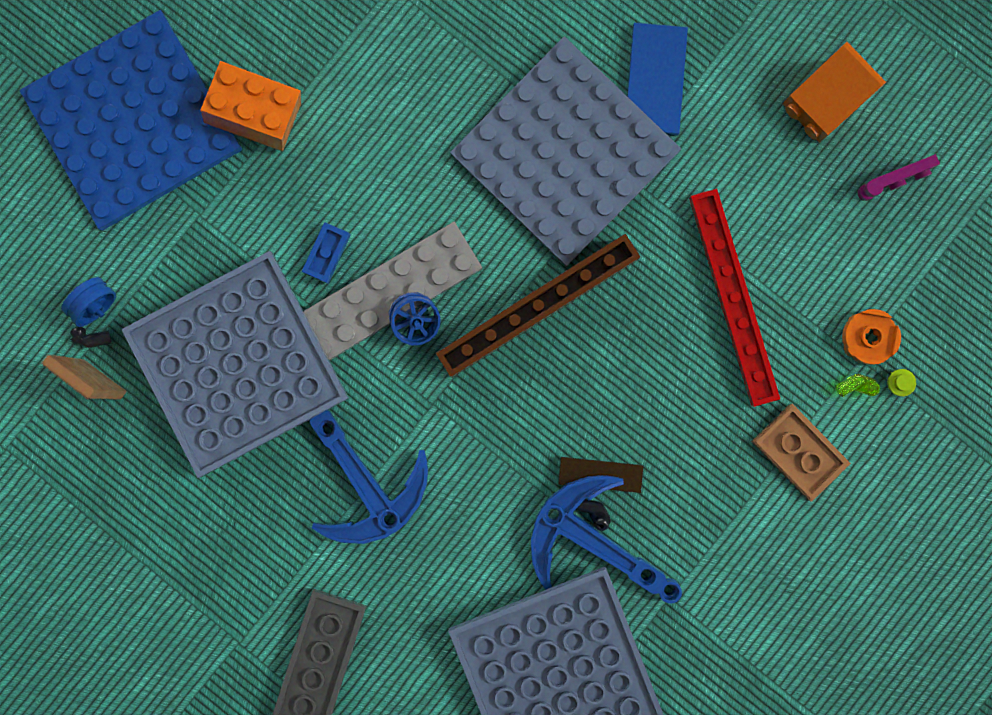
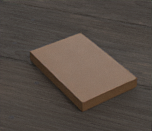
[42,355,127,399]
[751,404,851,502]

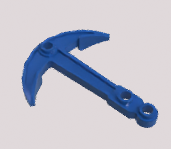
[310,410,428,544]
[531,475,682,603]

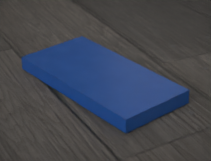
[627,23,688,136]

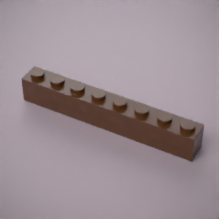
[436,233,640,378]

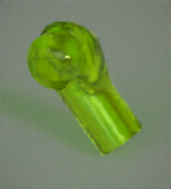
[835,374,880,397]

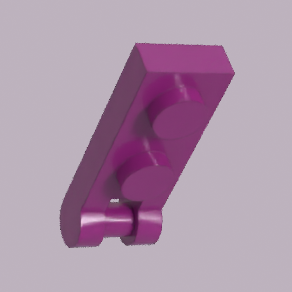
[857,154,940,201]

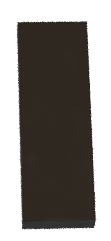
[558,457,644,493]

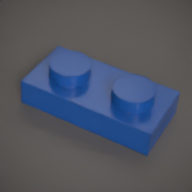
[302,222,351,284]

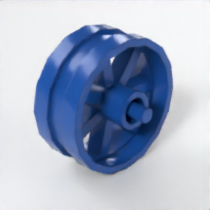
[61,277,116,327]
[389,292,441,345]

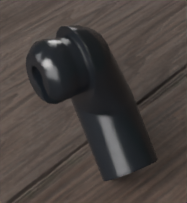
[70,327,111,348]
[575,499,611,531]

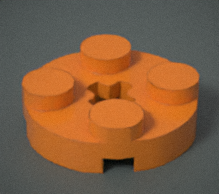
[842,309,901,365]

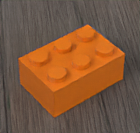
[200,61,301,151]

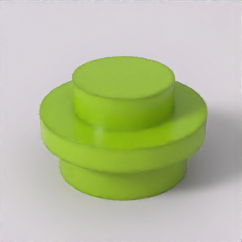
[887,369,916,396]

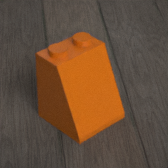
[783,42,886,143]

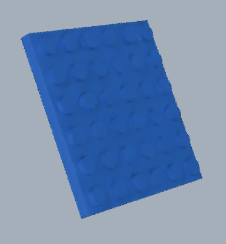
[19,10,243,231]

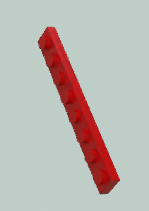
[689,189,780,407]

